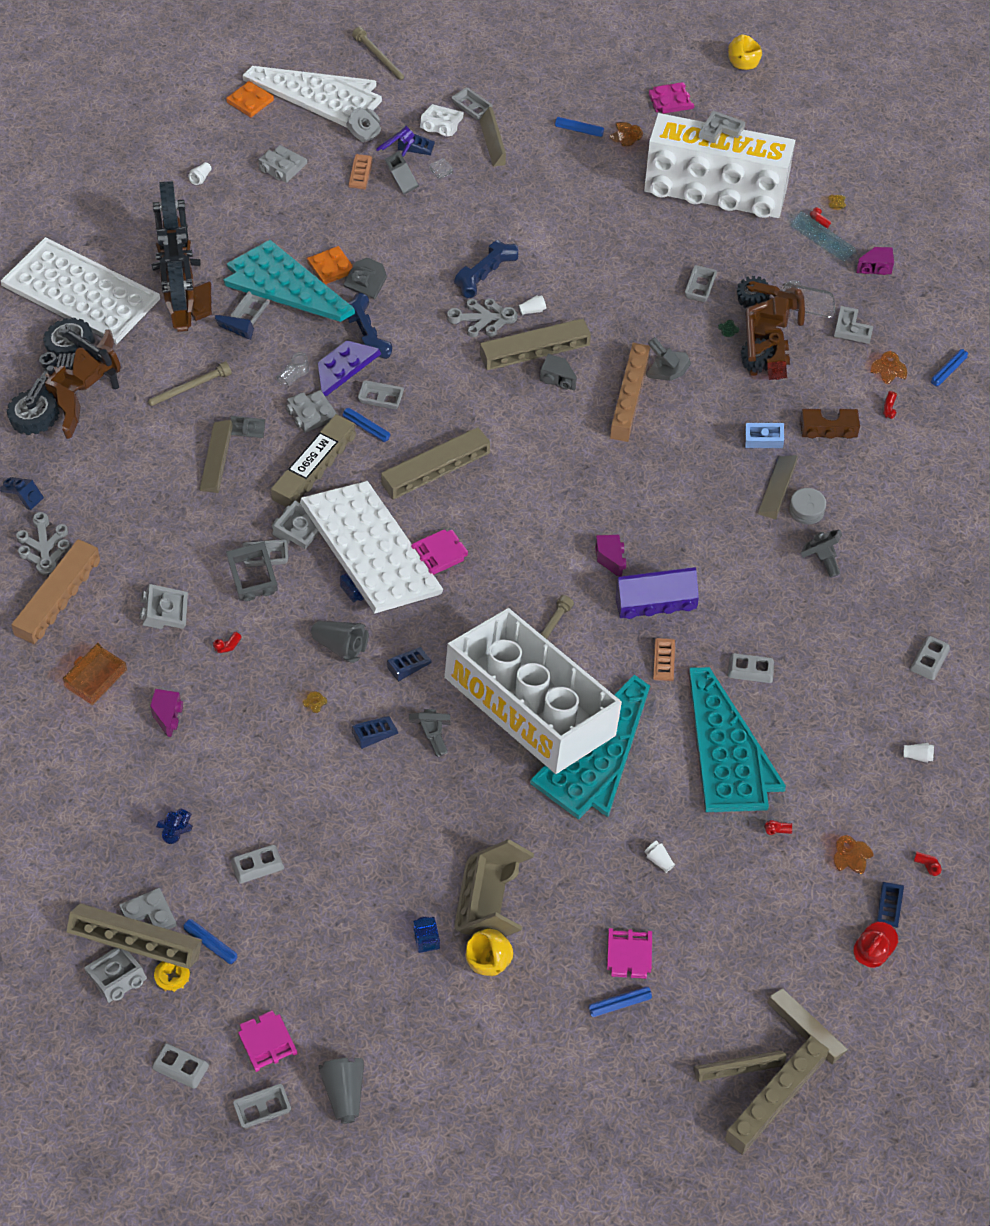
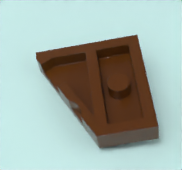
[191,281,212,321]

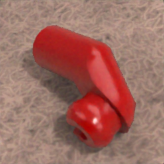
[810,207,831,229]
[883,391,897,419]
[213,632,242,653]
[764,820,792,835]
[914,851,942,876]

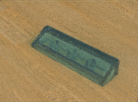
[791,211,857,262]

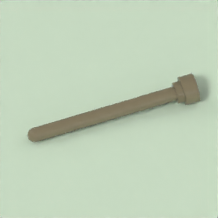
[352,27,404,80]
[148,361,232,406]
[541,595,574,639]

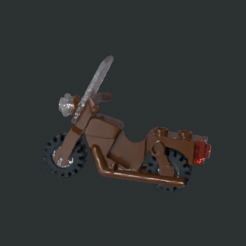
[737,276,835,380]

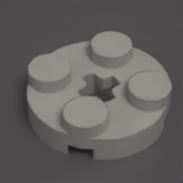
[346,107,381,142]

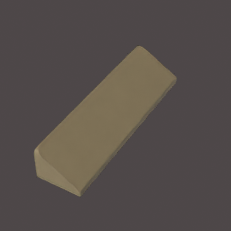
[480,107,506,167]
[200,420,233,493]
[758,455,798,519]
[768,989,848,1065]
[694,1050,786,1082]

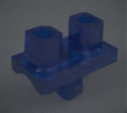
[156,808,193,844]

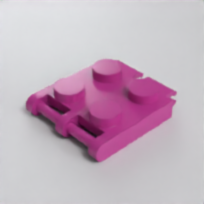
[649,82,695,114]
[411,529,468,575]
[607,928,652,979]
[238,1010,298,1072]

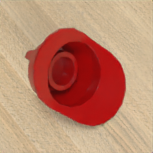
[854,922,898,968]

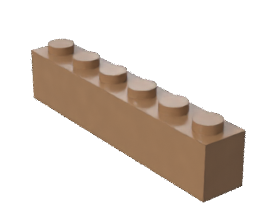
[610,342,650,442]
[11,539,100,644]

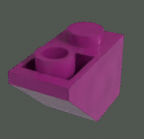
[856,247,894,275]
[595,534,626,577]
[150,689,183,737]

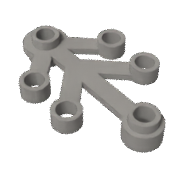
[447,298,518,337]
[16,512,70,575]

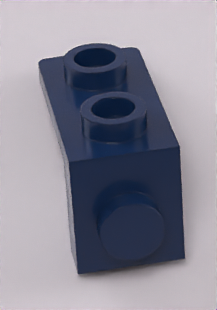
[0,477,44,510]

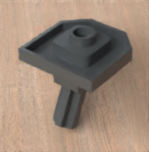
[343,258,387,299]
[646,337,691,381]
[801,529,842,577]
[409,709,451,757]

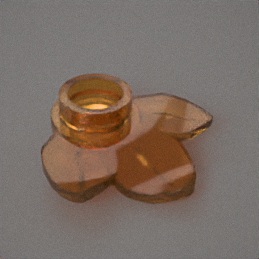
[609,122,643,146]
[871,351,907,384]
[834,835,874,874]

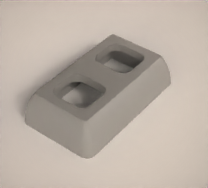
[452,87,493,120]
[685,265,717,302]
[231,292,270,325]
[358,380,404,410]
[243,539,288,567]
[910,636,950,680]
[728,653,774,683]
[231,845,284,883]
[152,1043,209,1089]
[233,1084,291,1129]

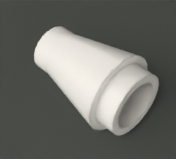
[188,162,211,185]
[519,295,546,315]
[904,743,934,763]
[644,841,675,873]

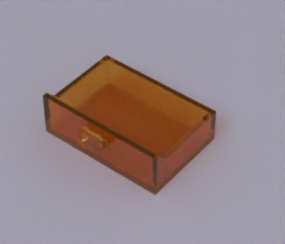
[63,643,127,706]

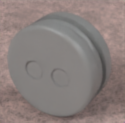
[789,488,826,524]

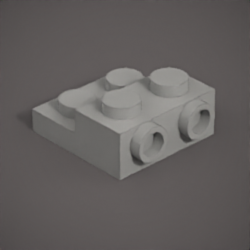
[258,145,307,183]
[286,390,338,433]
[272,501,319,549]
[139,584,188,629]
[84,948,147,1003]

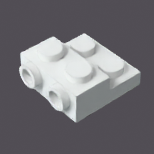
[420,104,464,136]

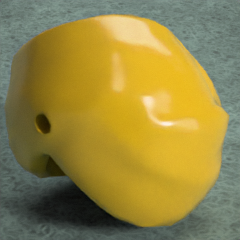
[728,34,762,70]
[465,928,513,976]

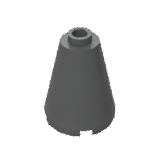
[311,621,369,663]
[318,1058,364,1124]

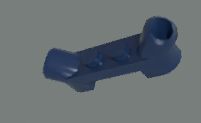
[454,240,518,298]
[347,293,392,359]

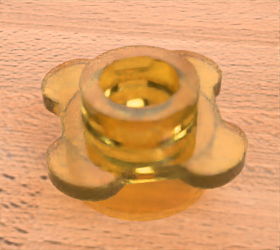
[828,195,846,210]
[303,691,327,713]

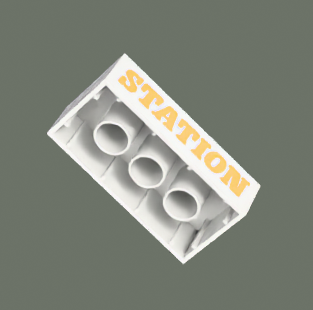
[644,113,795,218]
[444,608,622,774]

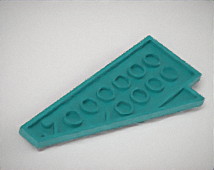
[223,240,355,322]

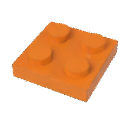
[226,81,274,117]
[307,246,353,284]

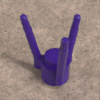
[376,126,415,157]

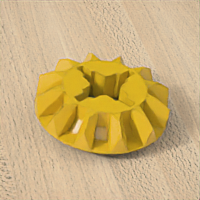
[154,961,190,992]

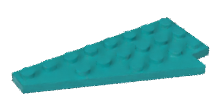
[689,667,786,812]
[530,675,650,820]

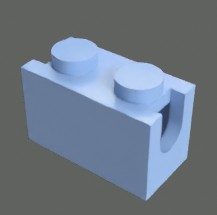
[745,423,784,448]

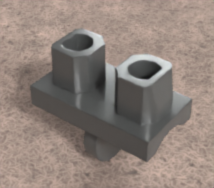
[231,416,266,438]

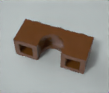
[800,409,860,439]

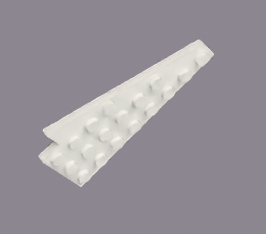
[243,66,382,127]

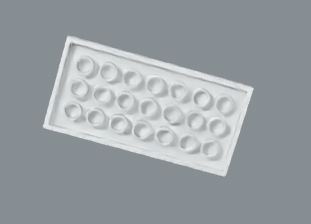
[1,237,160,344]
[300,481,443,614]

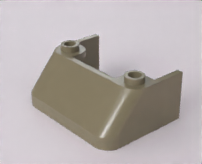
[455,839,534,937]

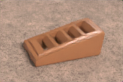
[349,154,372,190]
[653,638,675,681]

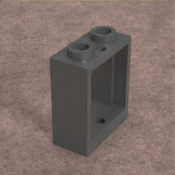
[226,541,278,601]

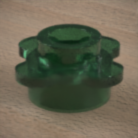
[718,320,740,337]

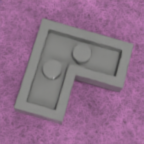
[699,111,745,143]
[834,306,873,344]
[119,888,177,929]

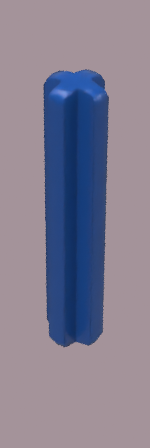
[555,117,604,137]
[931,349,968,387]
[343,408,391,442]
[183,919,237,964]
[588,986,652,1017]

